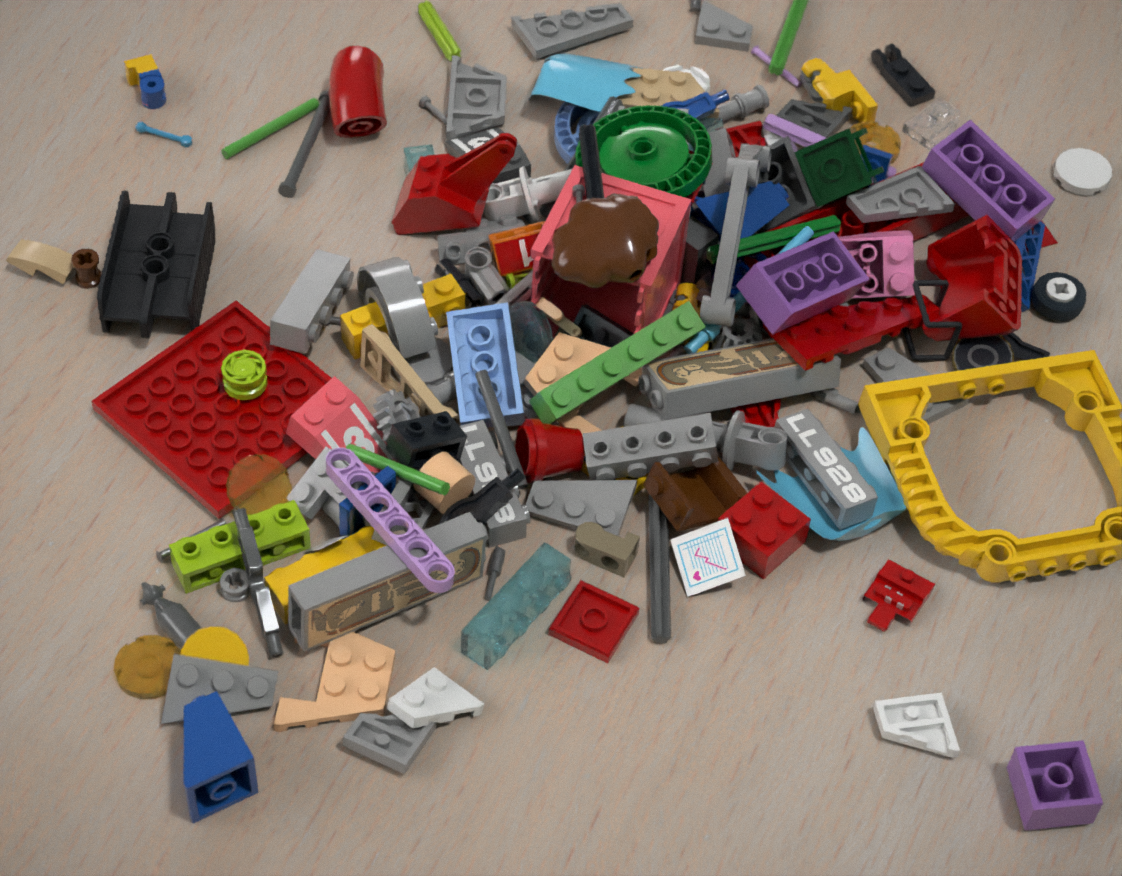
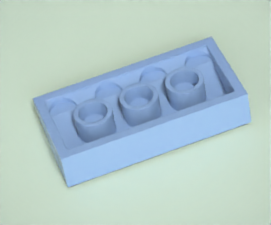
[446,302,525,427]

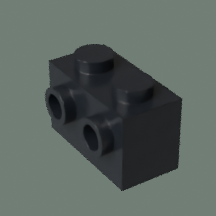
[386,411,467,471]

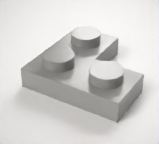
[286,446,365,519]

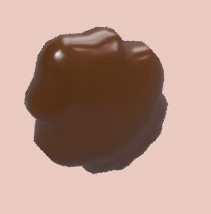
[551,193,659,288]

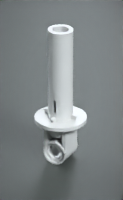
[483,166,603,222]

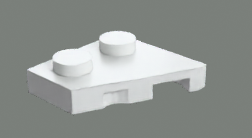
[387,667,484,728]

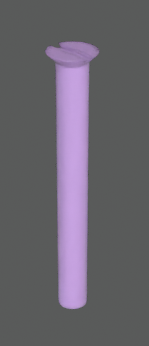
[751,45,802,88]

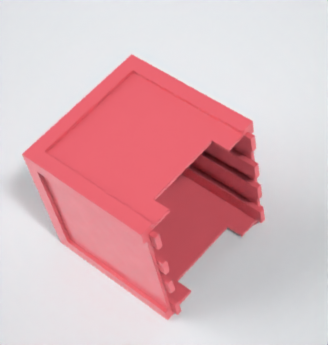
[527,165,691,338]

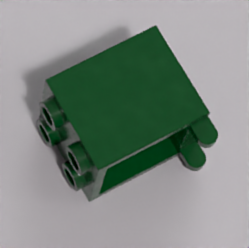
[794,128,885,207]

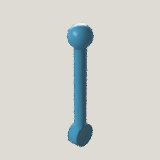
[135,122,192,147]

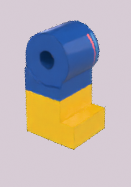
[124,54,167,109]

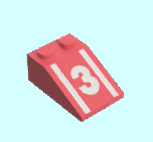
[286,376,394,473]

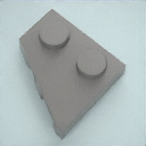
[695,1,753,52]
[342,713,437,774]

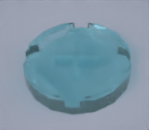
[509,301,553,363]

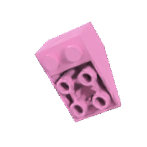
[838,230,914,298]

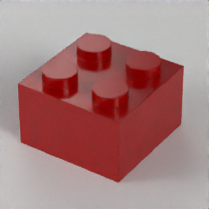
[718,481,811,580]

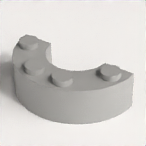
[357,257,438,358]

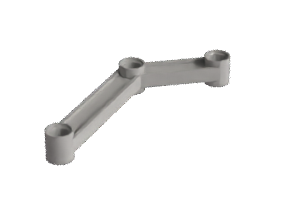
[700,144,772,327]

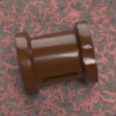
[71,249,102,289]

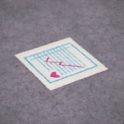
[670,518,746,597]

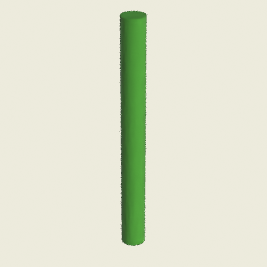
[221,97,319,159]
[346,444,450,495]

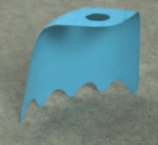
[529,54,641,112]
[756,427,906,541]

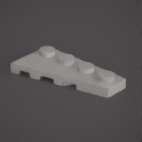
[511,3,633,59]

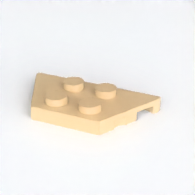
[617,68,720,121]

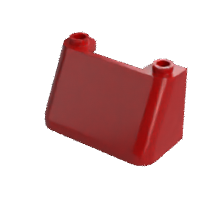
[922,215,1022,342]

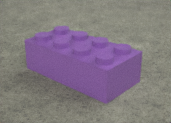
[922,120,1055,242]
[736,231,869,335]

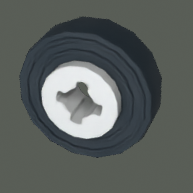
[1031,272,1086,321]

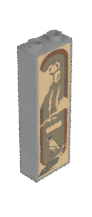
[638,339,841,420]
[288,512,488,652]

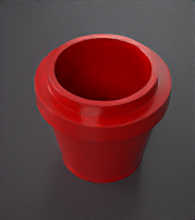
[515,418,584,483]

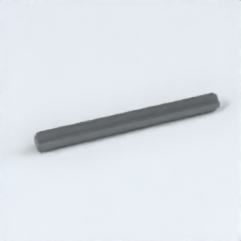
[649,494,671,644]

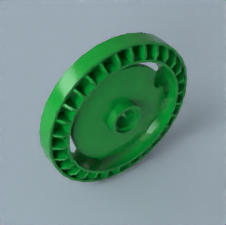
[575,105,713,197]

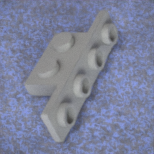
[437,215,525,265]

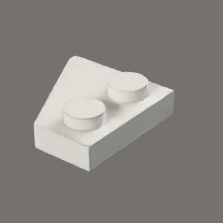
[873,692,960,758]

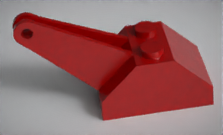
[391,133,517,235]

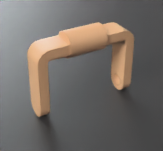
[536,297,582,338]

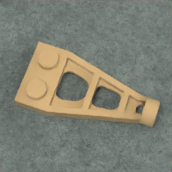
[360,324,460,424]

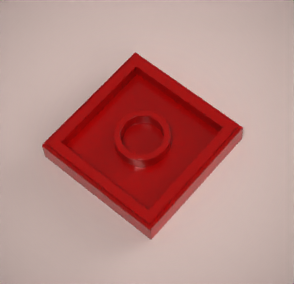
[548,580,640,664]

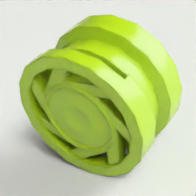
[221,350,268,400]

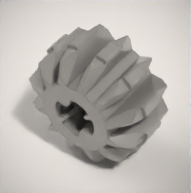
[711,314,763,349]

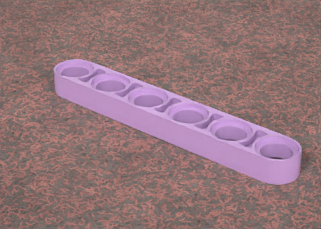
[326,448,455,593]

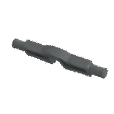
[232,508,284,657]

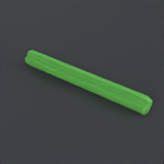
[768,0,809,76]

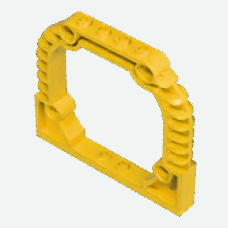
[858,350,1122,582]

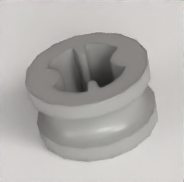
[220,568,251,602]

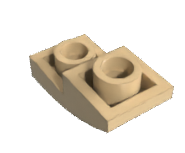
[6,239,74,284]

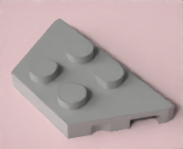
[446,55,507,140]

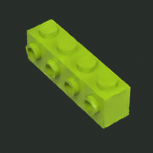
[169,500,311,594]

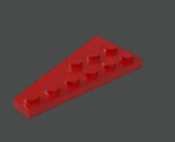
[763,294,940,371]

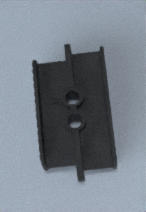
[97,190,216,338]

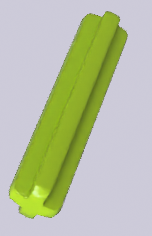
[418,1,461,61]

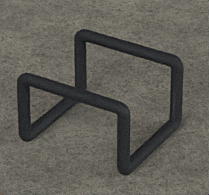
[902,280,962,361]

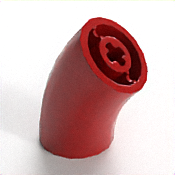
[329,45,387,138]

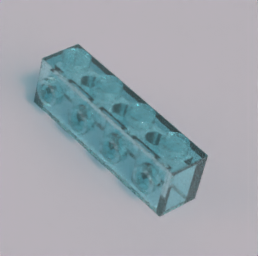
[461,542,572,671]

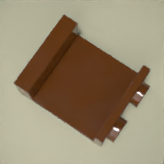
[643,454,747,531]

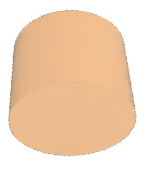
[413,452,476,514]

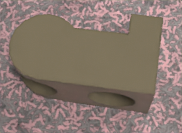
[574,522,640,577]

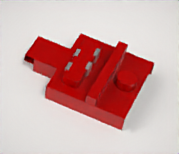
[862,559,935,632]

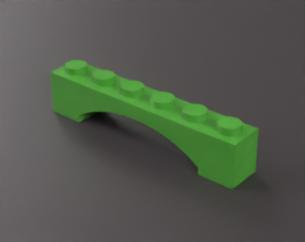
[529,301,706,424]

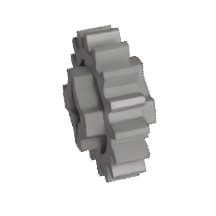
[373,389,420,443]

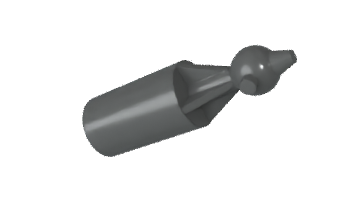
[140,582,202,651]

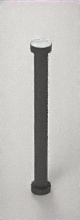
[278,91,330,198]

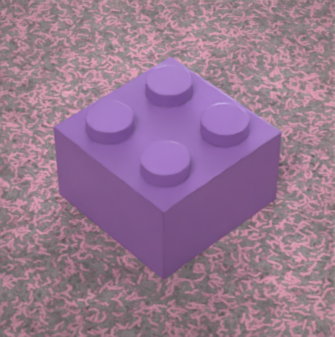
[1007,740,1103,830]

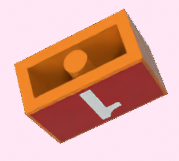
[488,221,545,277]

